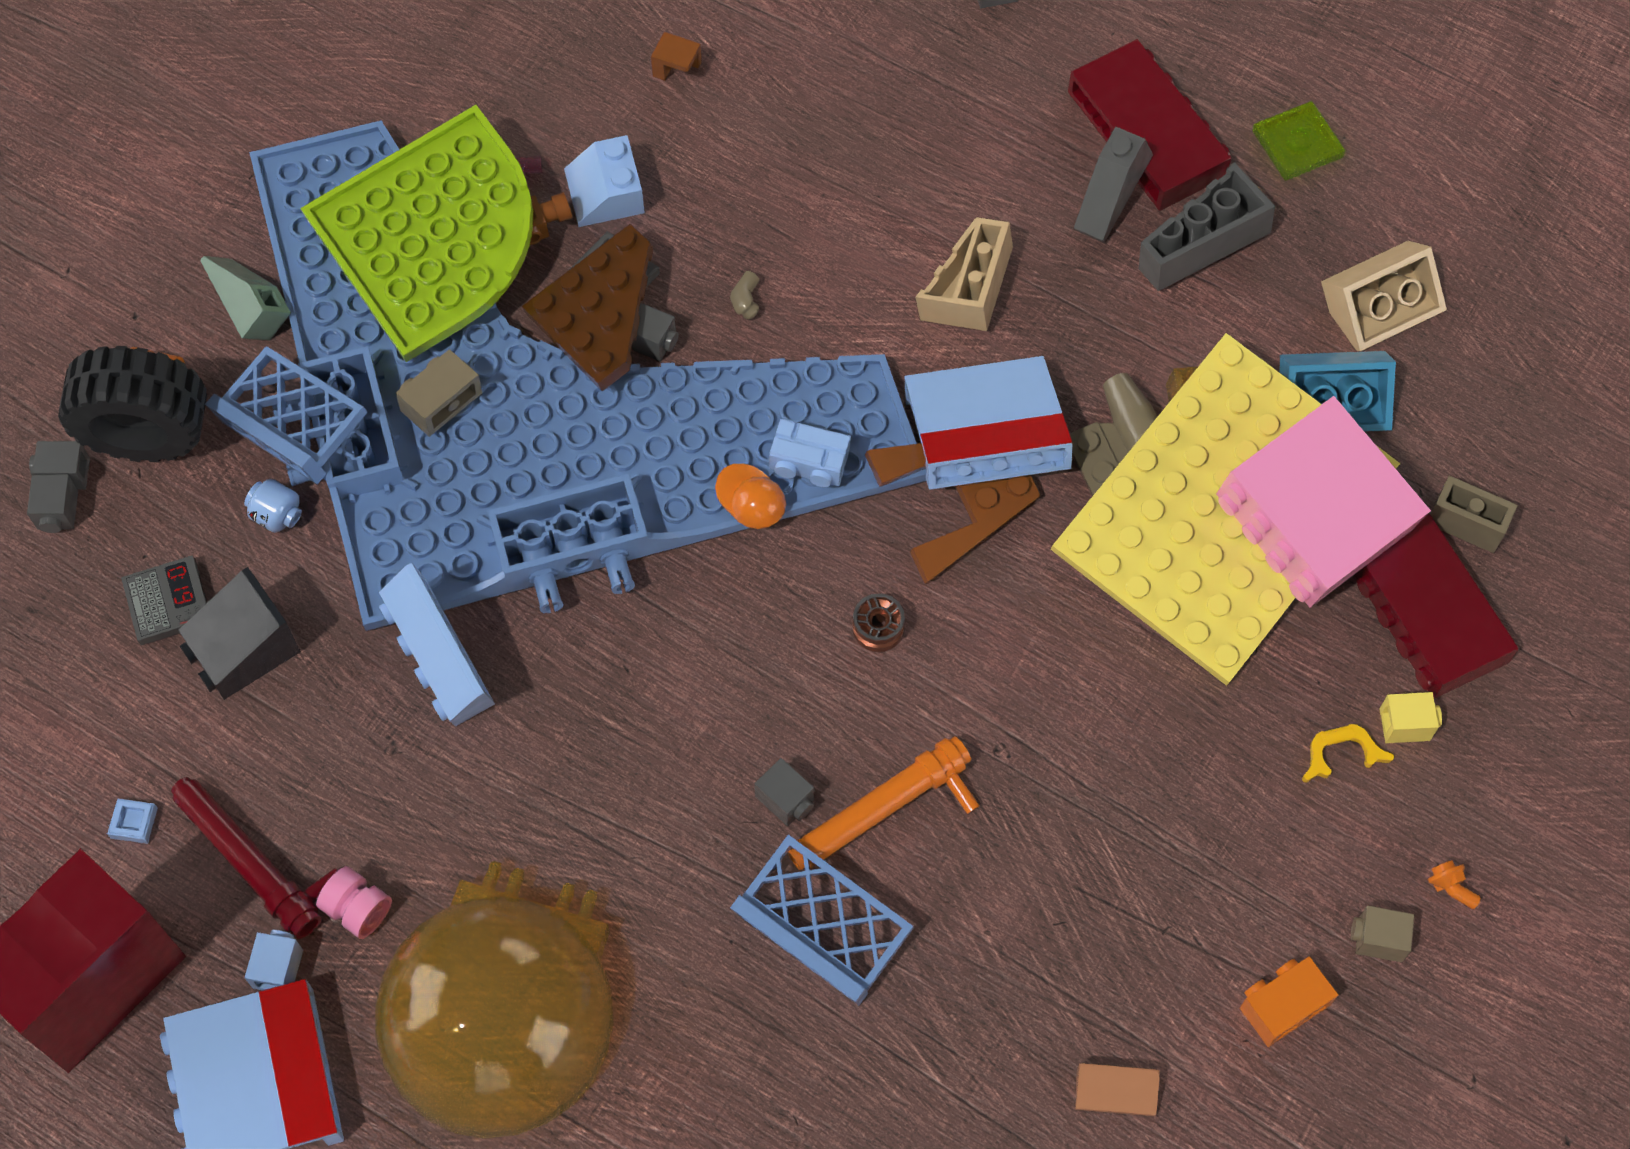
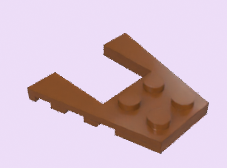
[865,443,1040,584]

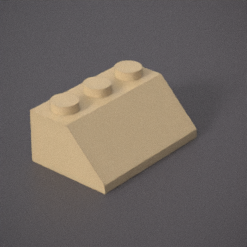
[1321,241,1447,351]

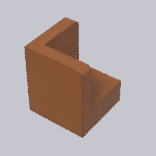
[651,32,702,81]

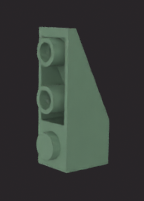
[200,256,291,341]

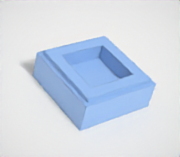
[107,798,158,844]

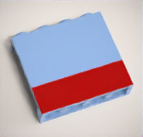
[904,356,1072,490]
[160,979,344,1149]

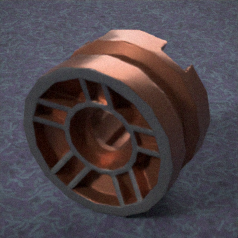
[853,593,905,652]

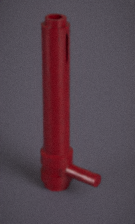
[171,777,338,939]

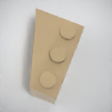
[915,217,1013,331]

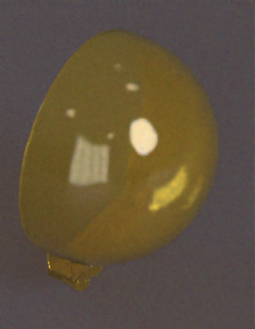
[375,861,614,1139]

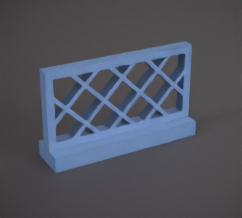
[205,346,367,485]
[730,834,914,1006]

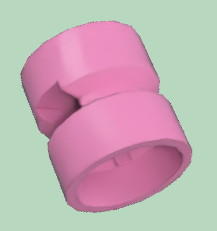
[316,866,392,939]

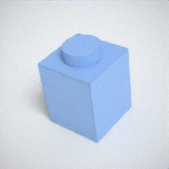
[244,930,303,990]

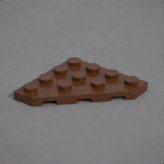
[522,224,653,391]

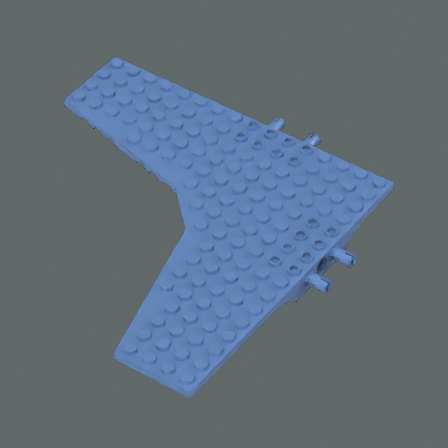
[249,121,926,631]

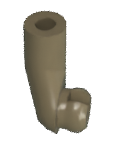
[730,271,759,320]

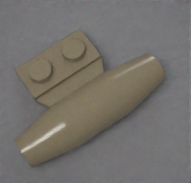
[1069,373,1158,496]

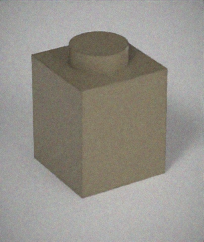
[1351,906,1414,963]

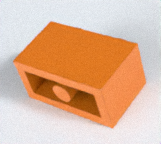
[1239,956,1339,1048]

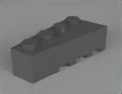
[1138,162,1275,291]

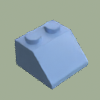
[564,135,645,227]

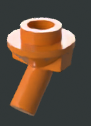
[1427,860,1480,909]

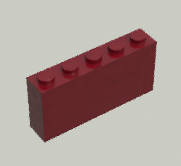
[1068,39,1232,211]
[1354,513,1519,699]

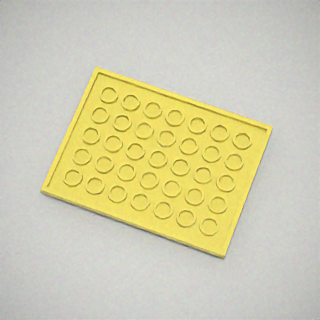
[1050,333,1400,686]

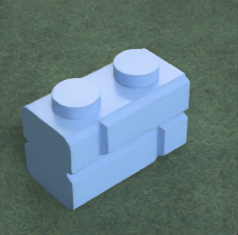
[769,419,851,487]

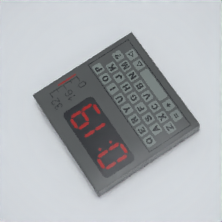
[121,555,207,645]

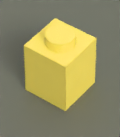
[1380,692,1442,743]

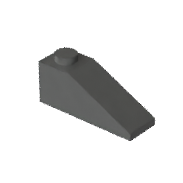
[1074,126,1153,243]

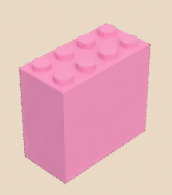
[1216,396,1431,608]

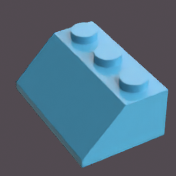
[1279,351,1396,431]

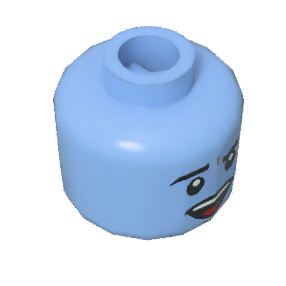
[244,479,302,533]

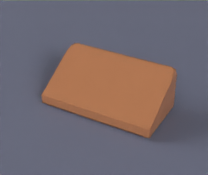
[1075,1063,1160,1116]

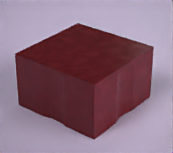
[0,848,187,1073]

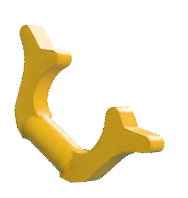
[1302,724,1394,783]

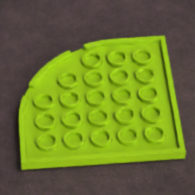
[300,105,533,362]

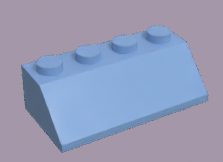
[379,563,495,726]

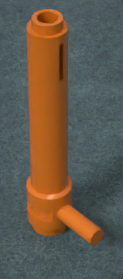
[788,736,980,871]

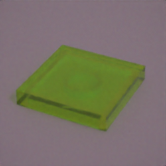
[1252,101,1345,181]

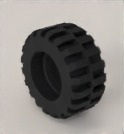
[58,346,207,462]

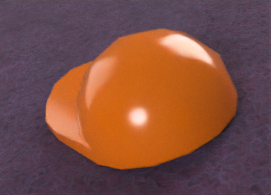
[715,464,786,529]

